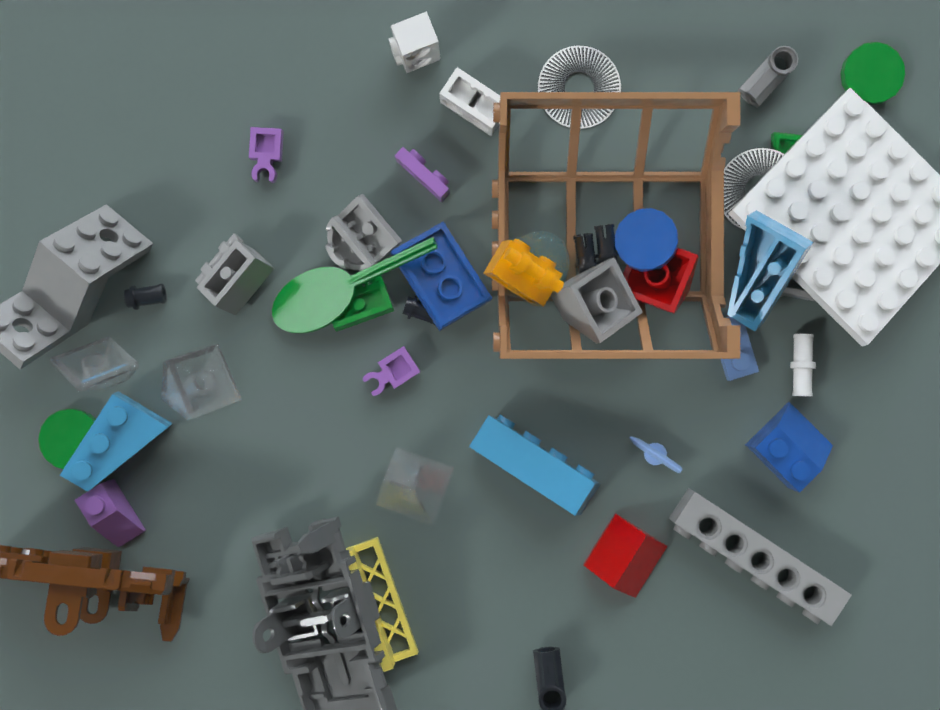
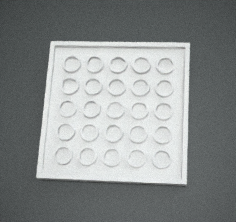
[728,88,940,346]

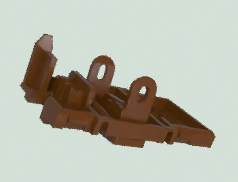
[0,545,190,642]

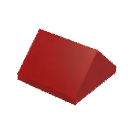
[583,513,668,598]

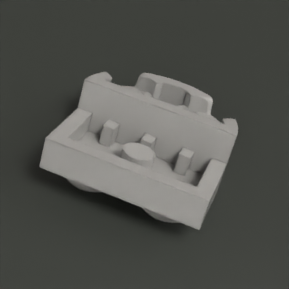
[325,194,402,271]

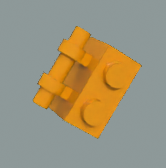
[483,238,564,307]

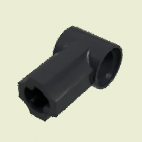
[533,646,567,710]

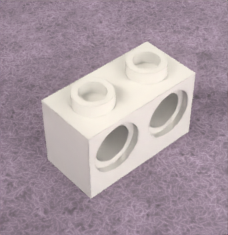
[388,11,440,73]
[439,67,500,136]

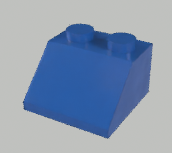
[745,402,833,493]

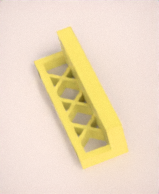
[346,537,419,672]

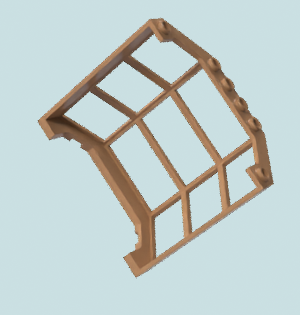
[492,92,740,359]

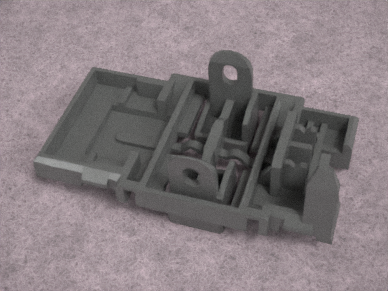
[251,517,397,710]

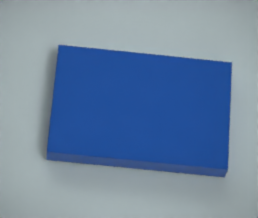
[390,222,492,331]

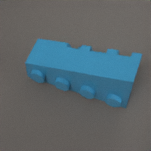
[469,414,600,516]

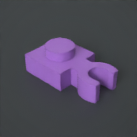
[249,127,284,183]
[363,346,421,396]

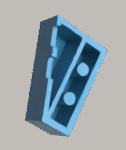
[727,210,814,331]
[60,391,172,491]

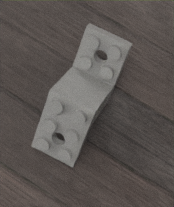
[0,204,153,370]

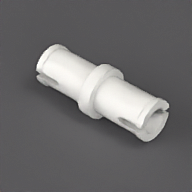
[790,334,816,397]

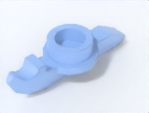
[629,436,683,473]

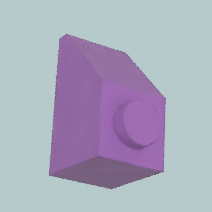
[74,479,146,548]

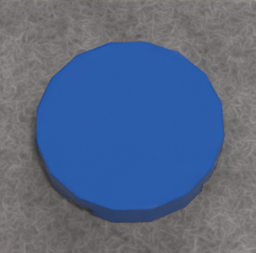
[615,208,678,272]

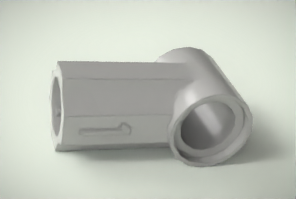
[737,46,798,108]

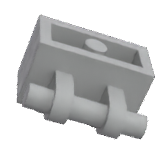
[195,233,275,315]

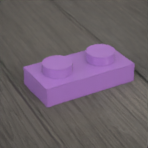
[395,147,450,202]

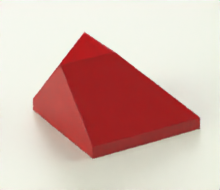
[623,248,699,314]

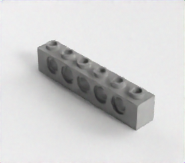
[669,488,852,626]

